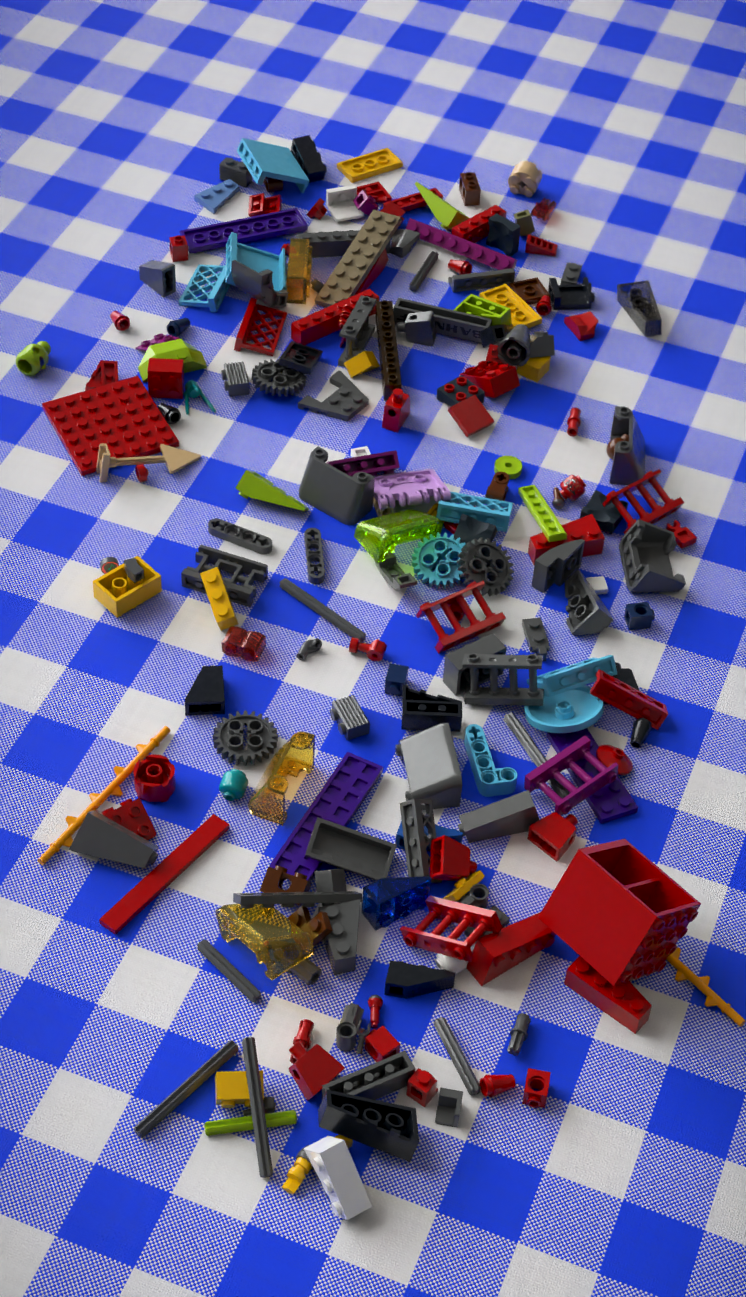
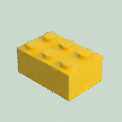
[93,555,162,618]

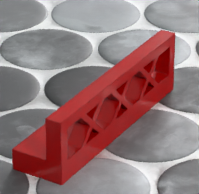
[590,669,668,730]

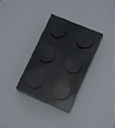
[278,341,323,375]

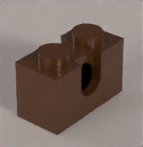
[260,865,312,906]

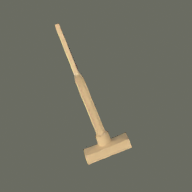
[96,443,201,482]

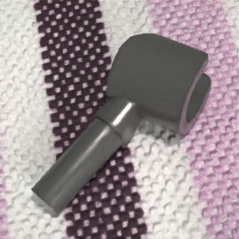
[356,1020,372,1054]
[243,1097,276,1116]

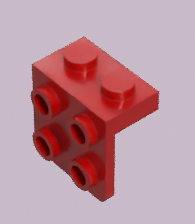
[102,798,156,840]

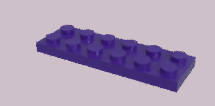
[546,728,638,824]

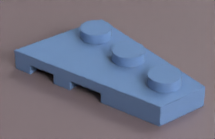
[194,179,239,214]

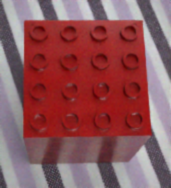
[538,839,701,986]

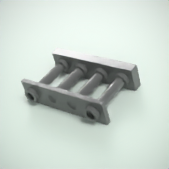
[338,295,377,367]
[462,653,544,706]

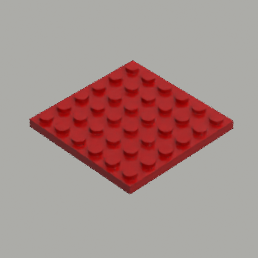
[42,376,179,476]

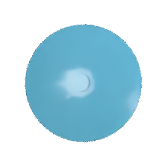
[524,685,604,733]

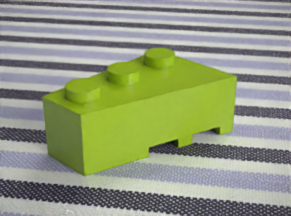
[454,294,512,326]

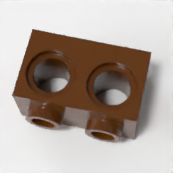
[459,172,481,206]

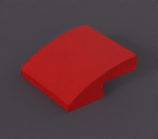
[248,193,282,217]

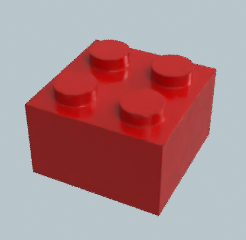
[147,358,184,399]

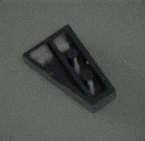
[291,135,327,183]

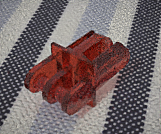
[531,198,556,221]

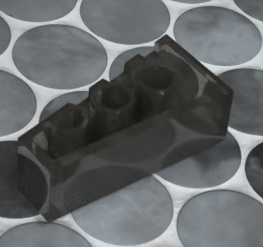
[617,280,662,337]

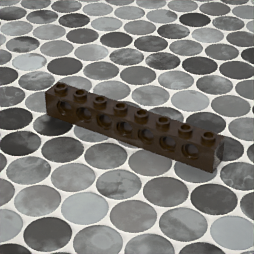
[375,300,402,401]

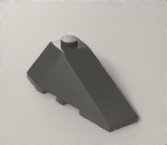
[565,569,613,636]

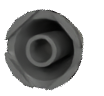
[497,324,530,367]

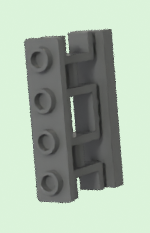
[181,545,268,607]

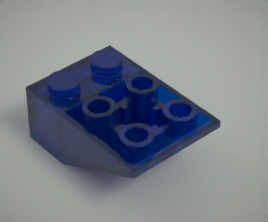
[362,876,432,931]

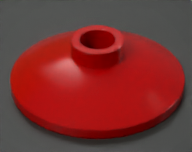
[596,745,633,775]

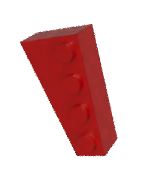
[528,514,605,565]
[466,912,556,986]

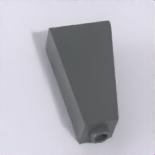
[458,790,539,843]
[69,810,159,868]

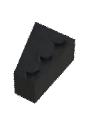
[401,684,462,732]

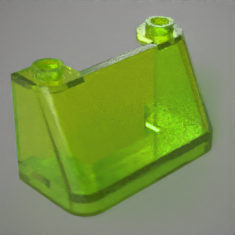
[354,509,443,563]

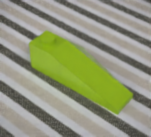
[415,182,469,231]

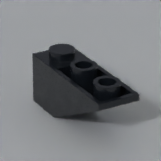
[479,324,515,348]
[384,960,456,999]

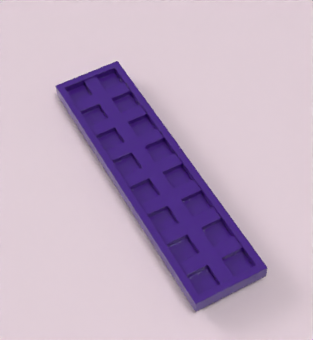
[269,752,383,882]

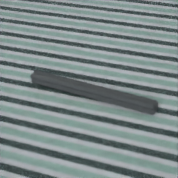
[280,578,366,643]
[504,712,570,799]
[242,1037,273,1178]
[134,1040,239,1138]

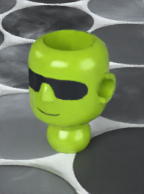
[16,341,51,376]

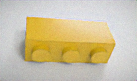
[200,567,239,631]

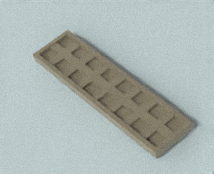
[315,210,402,307]

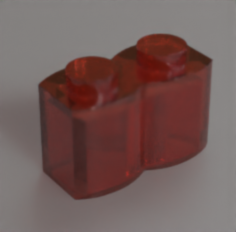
[221,626,266,662]

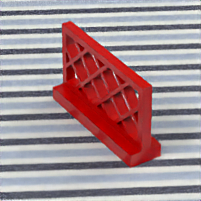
[234,298,287,356]

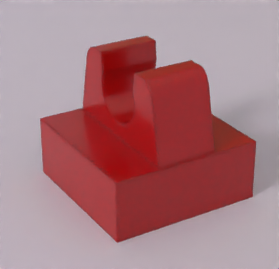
[306,198,327,220]

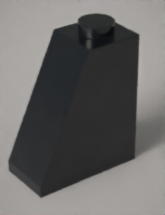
[185,666,225,716]

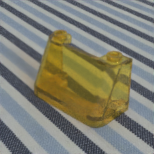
[248,732,315,825]
[216,903,314,980]

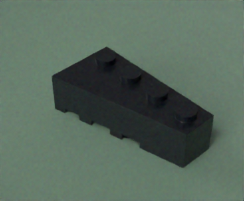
[318,1090,419,1162]

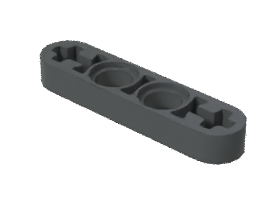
[208,518,272,554]
[304,528,325,584]

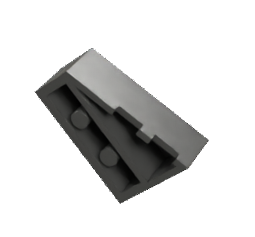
[318,899,360,975]

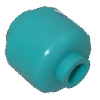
[219,769,249,801]

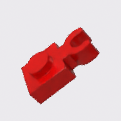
[666,520,697,549]

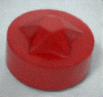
[135,464,149,482]

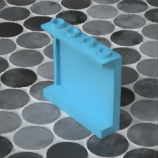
[237,138,310,193]
[225,232,287,291]

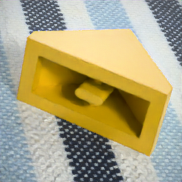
[344,351,380,378]
[516,356,551,382]

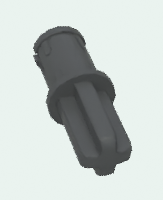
[507,1013,531,1056]

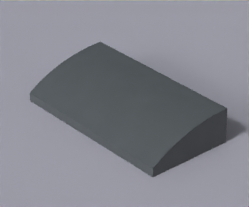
[305,817,397,884]

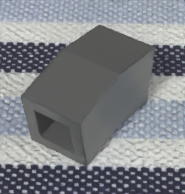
[124,558,144,583]

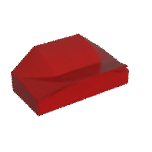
[564,311,599,341]

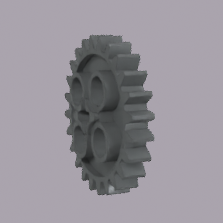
[251,359,306,397]
[457,537,514,596]
[213,710,278,766]

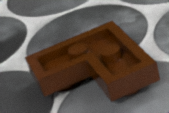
[288,906,333,955]

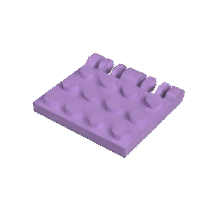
[373,469,451,509]

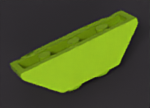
[138,339,207,383]

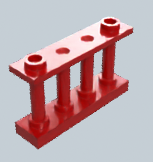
[602,469,685,535]
[416,580,506,654]
[400,896,503,963]

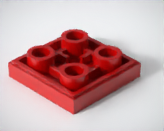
[448,395,494,437]

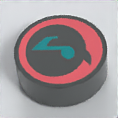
[100,557,119,574]

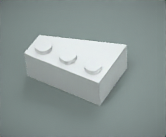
[304,1136,372,1220]

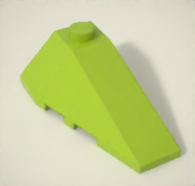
[235,470,309,511]

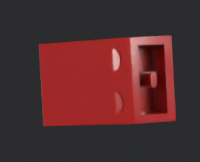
[460,361,520,398]

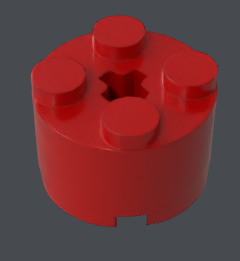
[133,754,176,802]

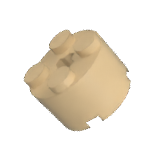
[508,161,542,197]

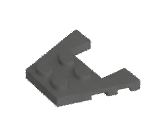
[298,370,369,421]

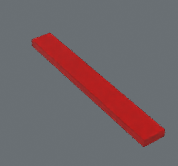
[99,814,229,935]

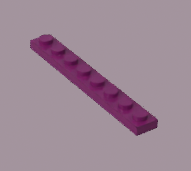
[406,218,518,270]

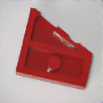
[357,182,392,203]
[85,360,118,391]

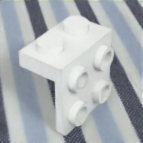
[326,185,364,222]

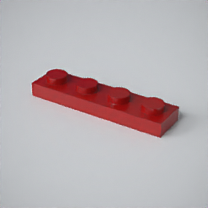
[383,188,443,212]

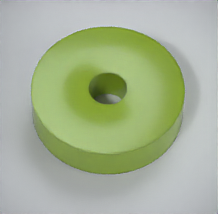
[494,456,522,480]

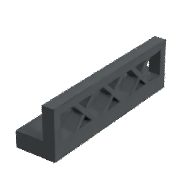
[448,268,515,292]
[400,798,442,886]

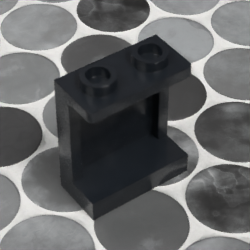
[548,277,595,310]

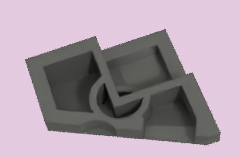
[389,229,420,258]

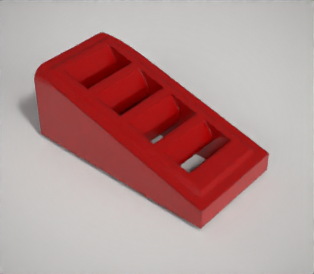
[525,235,558,257]

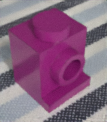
[353,190,378,216]

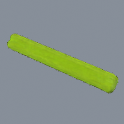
[204,1110,297,1136]

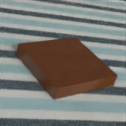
[508,277,551,305]

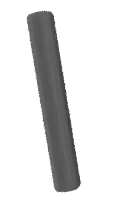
[409,251,439,292]
[197,939,261,1002]
[434,1017,481,1096]

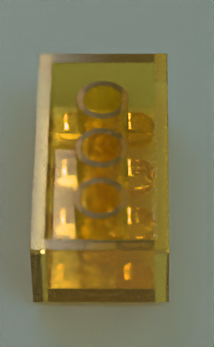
[287,238,313,304]

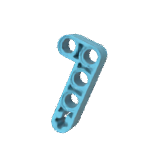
[464,724,518,797]

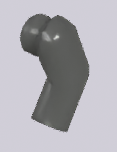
[297,638,322,660]

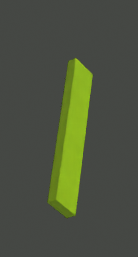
[518,485,567,542]

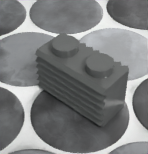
[219,157,252,187]
[221,361,249,396]
[330,695,370,740]

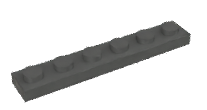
[233,891,362,908]

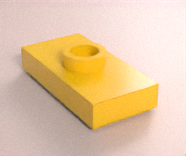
[443,870,484,902]

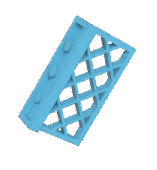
[178,264,231,312]
[436,492,513,532]
[527,655,617,697]

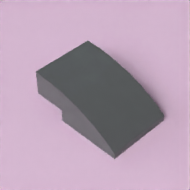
[531,539,585,593]

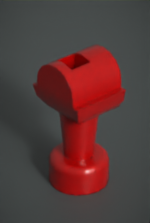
[349,637,387,662]

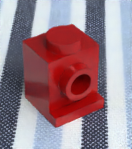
[406,1068,438,1107]

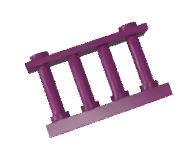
[524,735,619,815]

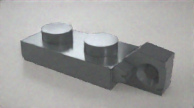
[522,618,549,661]

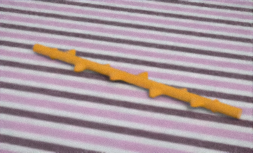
[38,726,170,865]
[666,947,746,1027]

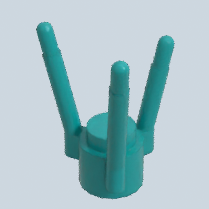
[183,380,216,415]

